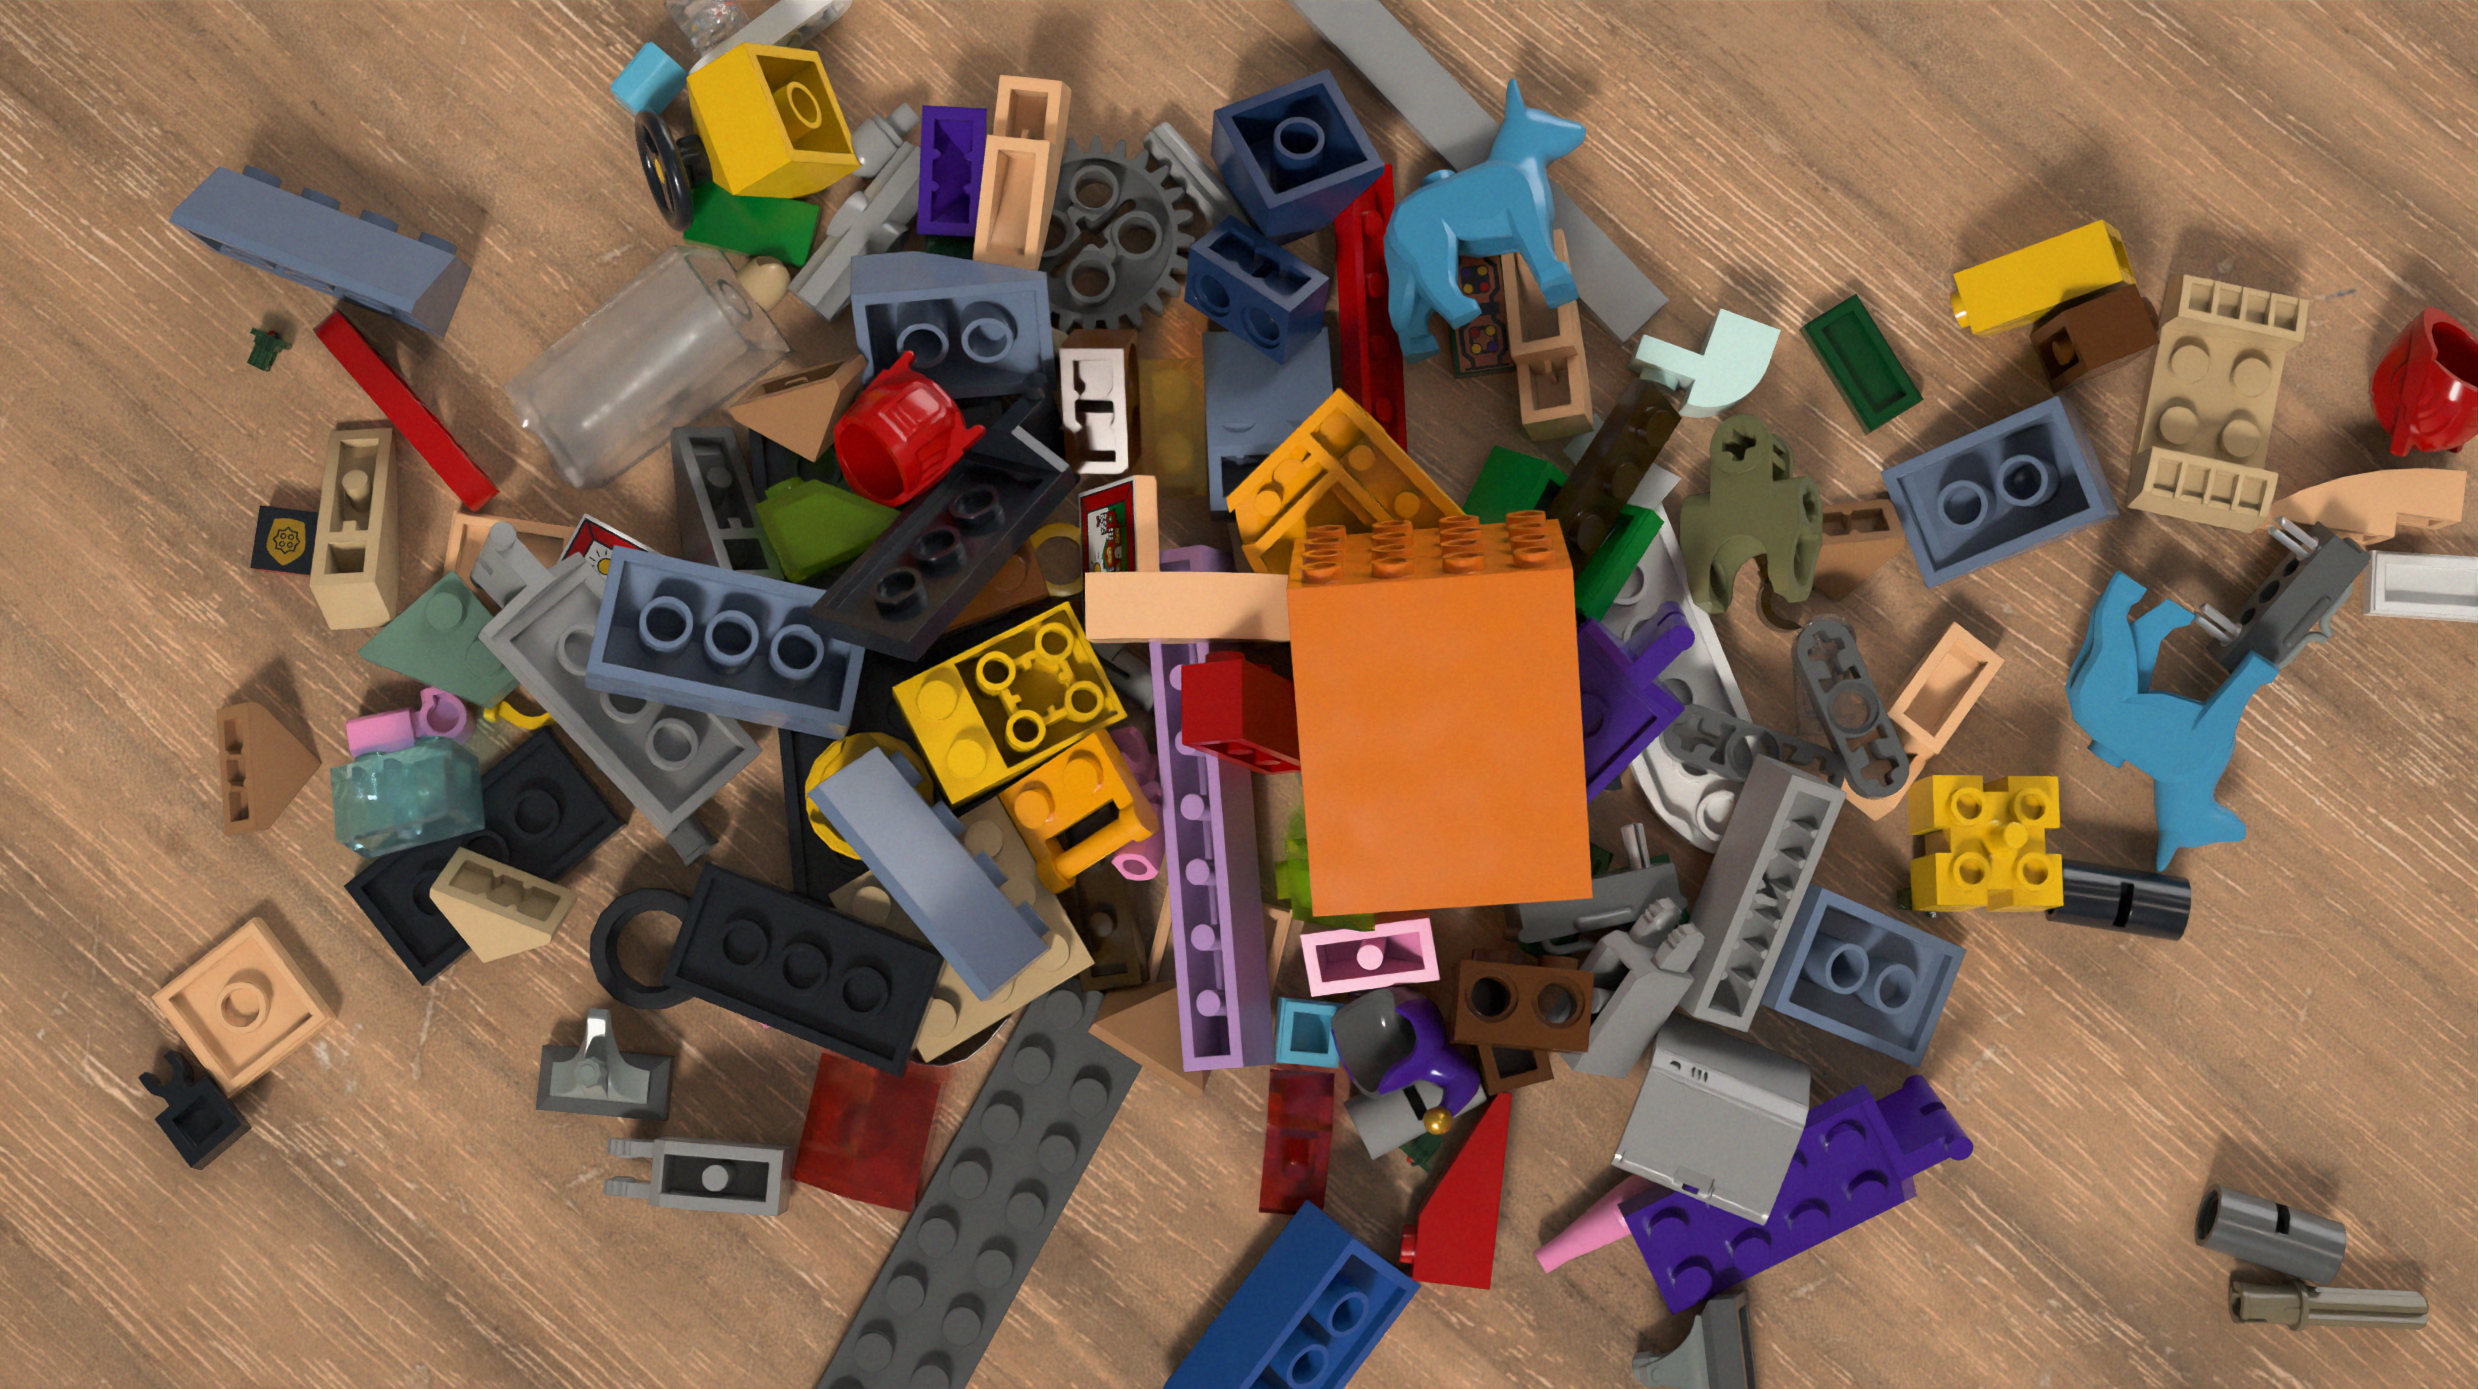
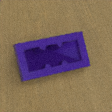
[917,105,987,238]

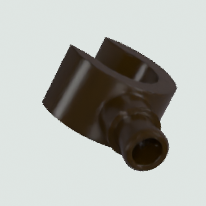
[1752,553,1815,633]

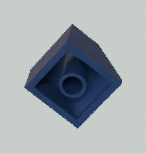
[1211,69,1385,246]

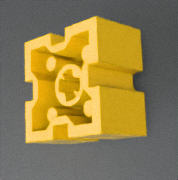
[1908,775,2064,912]

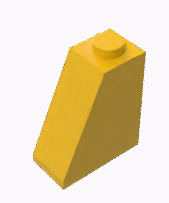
[1949,219,2139,338]

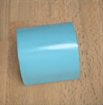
[610,41,688,117]
[1273,997,1345,1068]

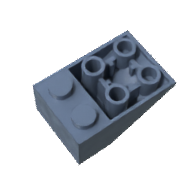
[1202,327,1333,521]

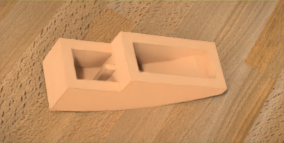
[973,75,1072,271]
[1501,228,1595,442]
[2257,468,2467,545]
[1085,572,1290,644]
[1826,621,2005,822]

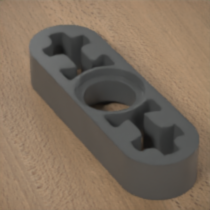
[1791,620,1909,800]
[1659,704,1844,789]

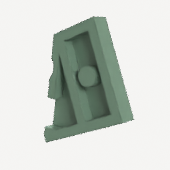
[357,570,521,710]

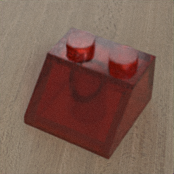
[792,1052,947,1213]

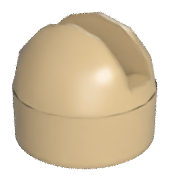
[735,256,791,312]

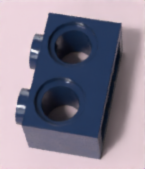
[1184,215,1330,365]

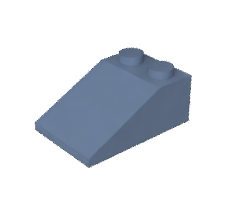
[850,251,1057,399]
[1880,395,2121,589]
[1759,883,1967,1068]

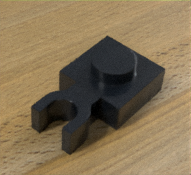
[138,1050,252,1171]

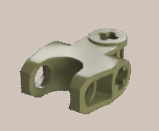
[1680,414,1823,615]

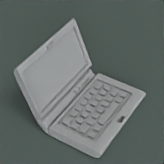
[1610,1011,1811,1226]

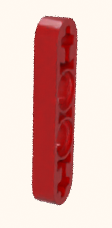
[313,309,500,513]

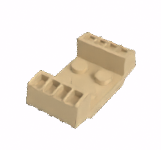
[2126,274,2309,533]

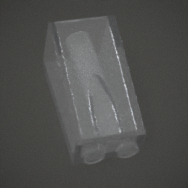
[503,245,795,489]

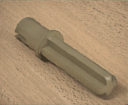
[2228,1279,2429,1332]

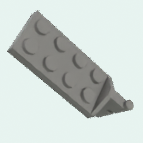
[470,522,763,837]

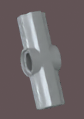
[787,141,921,324]

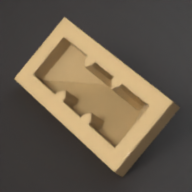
[429,846,578,963]

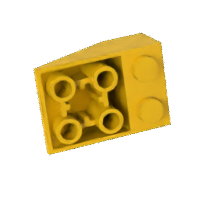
[891,601,1127,811]

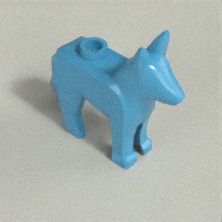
[1383,78,1586,364]
[2065,569,2280,872]

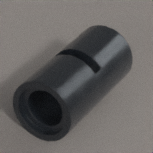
[2045,858,2191,941]

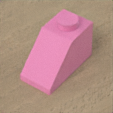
[1300,910,1441,997]

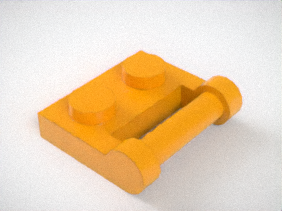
[998,728,1159,894]

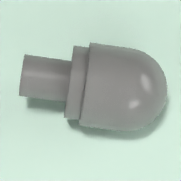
[850,102,921,179]

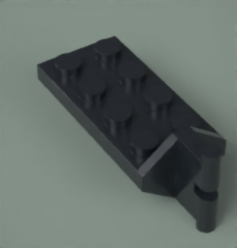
[806,373,1081,663]

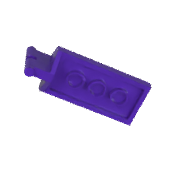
[1577,601,1695,805]
[1617,1075,1973,1315]

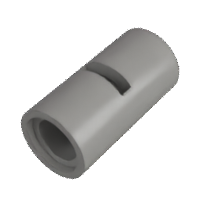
[1343,1043,1487,1160]

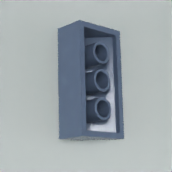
[169,165,472,339]
[585,545,865,740]
[807,746,1051,1002]

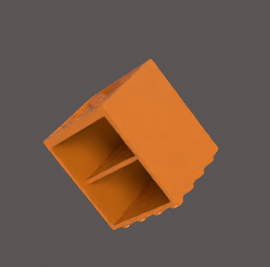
[1286,510,1593,917]

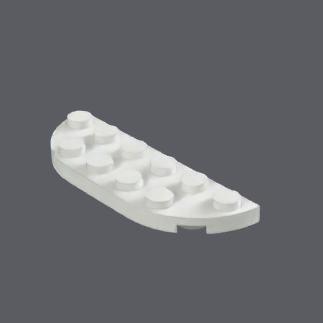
[1578,500,1767,855]

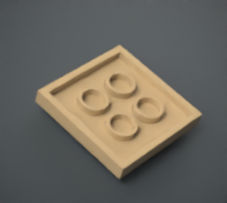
[828,796,1096,1063]

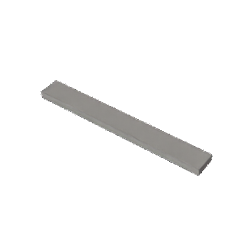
[1285,0,1669,347]

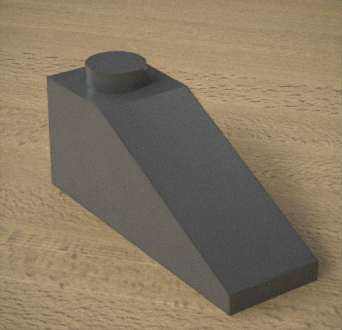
[670,427,784,581]

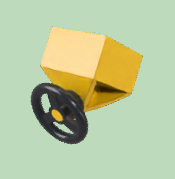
[635,42,862,232]

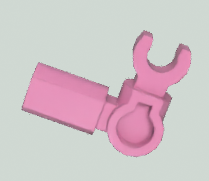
[345,685,476,762]
[1110,726,1166,881]

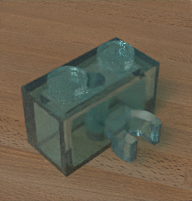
[330,736,485,859]

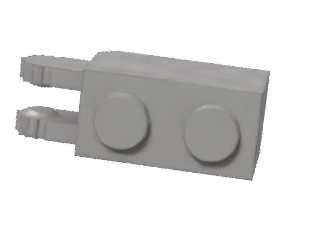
[1546,897,1705,1079]
[603,1135,794,1217]

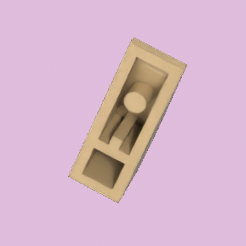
[309,427,400,630]

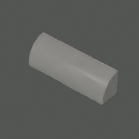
[1678,753,1847,1032]

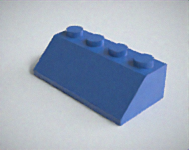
[1162,1199,1421,1389]

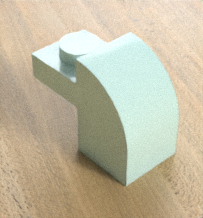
[1627,309,1781,418]

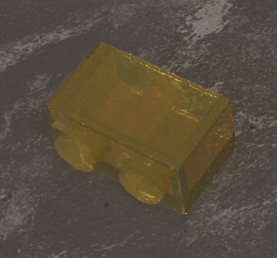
[1138,358,1207,498]

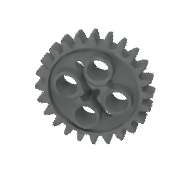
[1038,135,1195,335]

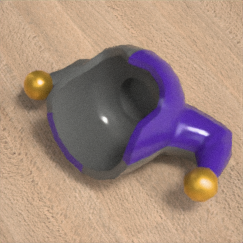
[1325,984,1481,1135]

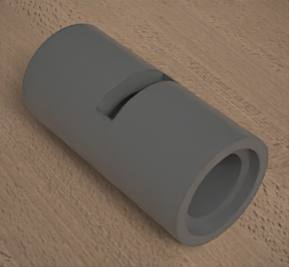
[2194,1184,2346,1285]

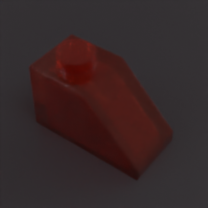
[1259,1068,1335,1215]

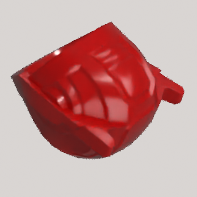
[2368,306,2478,457]
[834,350,987,508]

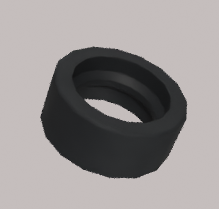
[590,888,694,1009]

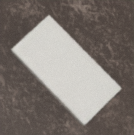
[2362,550,2478,623]

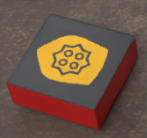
[250,505,319,577]

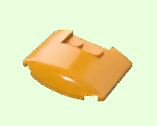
[1226,387,1466,575]

